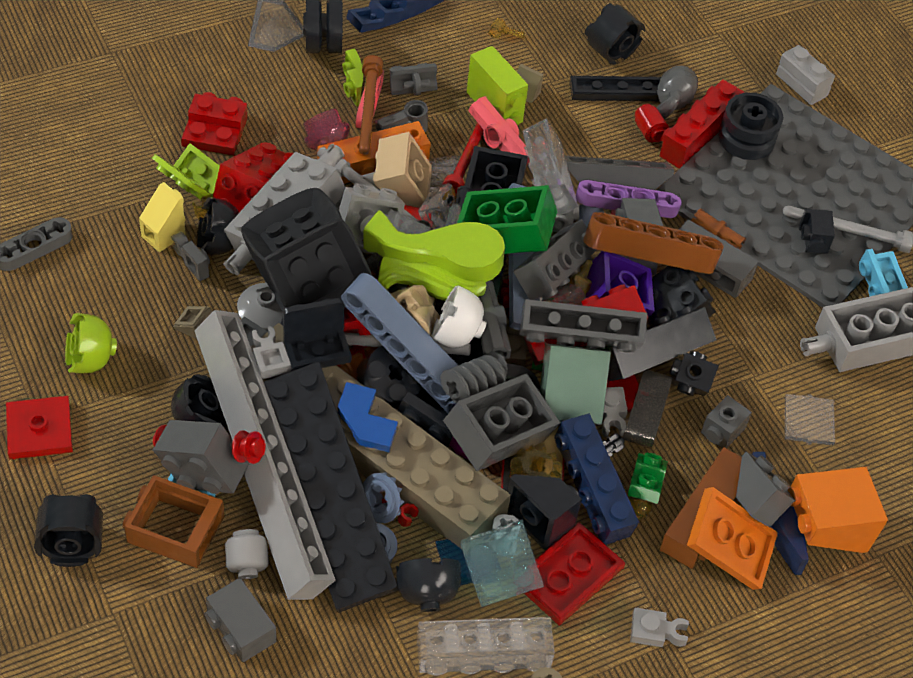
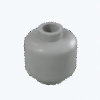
[225,529,269,579]

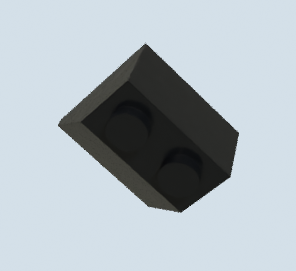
[507,474,582,551]

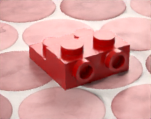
[181,92,248,156]

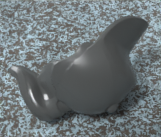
[657,65,698,119]

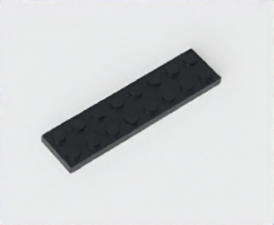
[264,361,398,613]

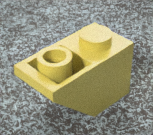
[139,182,186,253]

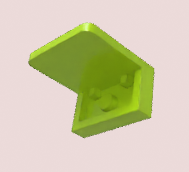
[152,143,220,200]

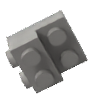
[339,183,405,255]

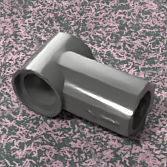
[375,100,428,132]

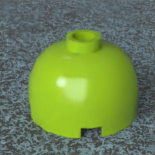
[65,313,117,374]

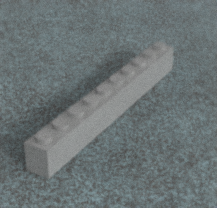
[194,310,336,600]

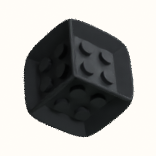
[241,188,372,311]

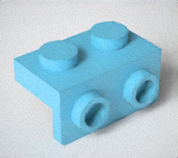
[859,249,908,296]

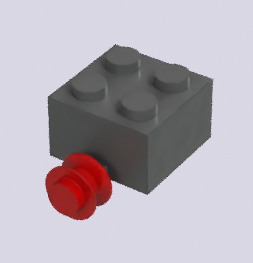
[153,420,266,494]

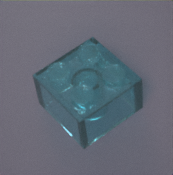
[460,519,544,607]

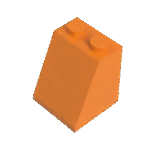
[788,467,888,553]

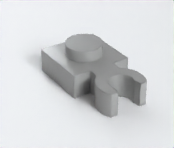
[252,326,291,379]
[602,387,628,437]
[630,608,689,647]

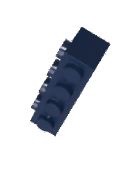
[554,413,639,545]

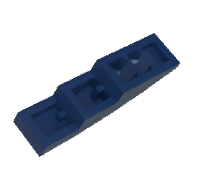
[346,0,444,33]
[752,452,809,575]

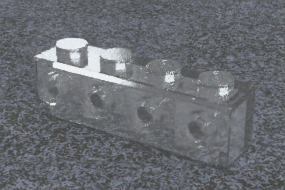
[523,118,578,217]
[417,617,555,676]

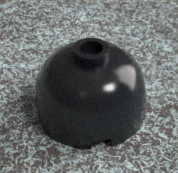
[196,197,239,255]
[171,374,227,427]
[396,558,461,612]

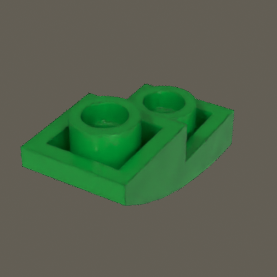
[628,453,668,504]

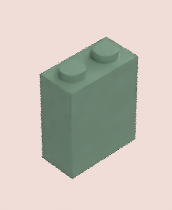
[539,343,611,425]

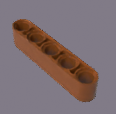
[583,212,724,274]

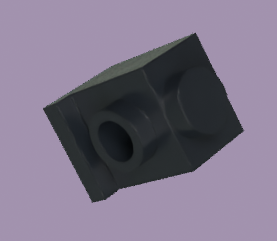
[799,208,835,254]

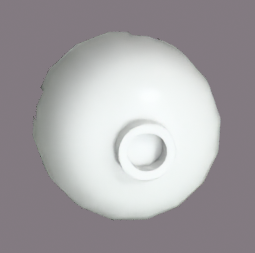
[431,285,487,348]

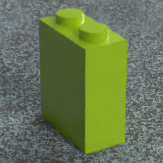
[467,46,528,126]

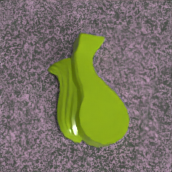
[363,210,505,301]

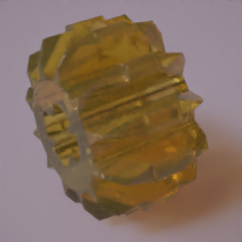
[509,444,562,479]

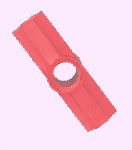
[468,96,535,166]

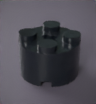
[584,3,645,65]
[356,345,422,408]
[34,494,103,567]

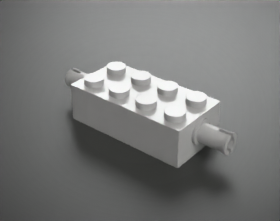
[224,144,345,275]
[800,287,913,372]

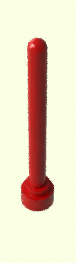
[441,122,484,199]

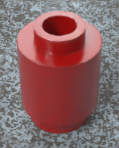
[634,104,669,143]

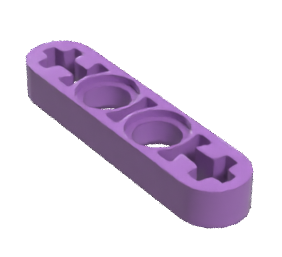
[575,180,682,218]

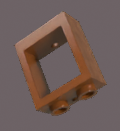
[123,475,225,568]

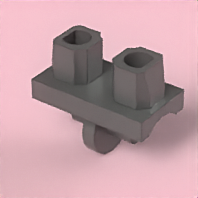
[390,63,437,96]

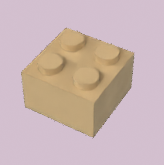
[373,132,432,208]

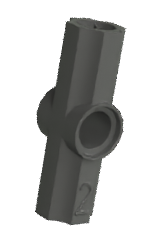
[478,281,511,359]

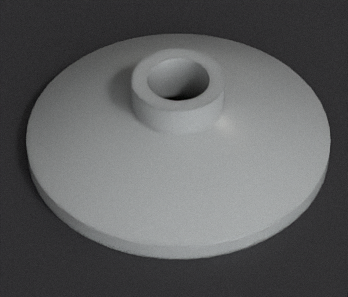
[237,283,283,329]

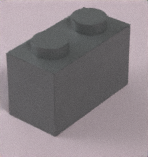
[204,578,277,663]

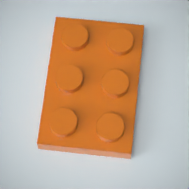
[687,487,778,590]

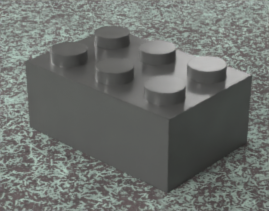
[443,373,560,471]

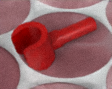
[382,499,419,527]

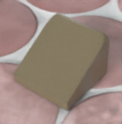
[517,64,544,103]
[173,306,213,339]

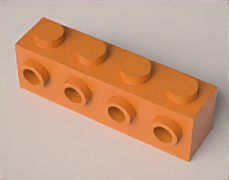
[317,121,431,184]

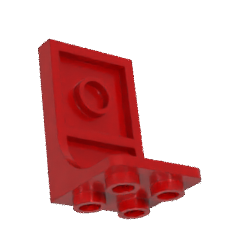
[213,142,293,213]

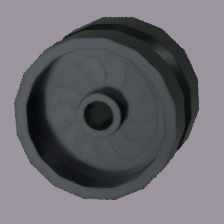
[303,0,343,54]
[718,92,784,160]

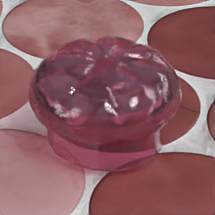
[303,108,350,150]

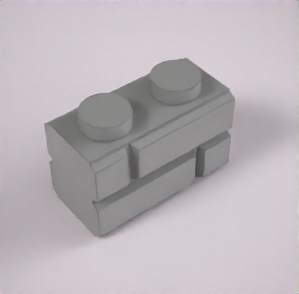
[776,45,835,105]

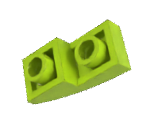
[342,48,363,107]

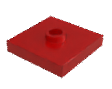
[6,396,73,460]

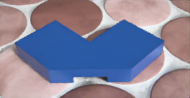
[338,382,398,452]

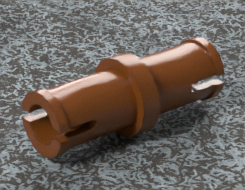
[691,208,746,250]

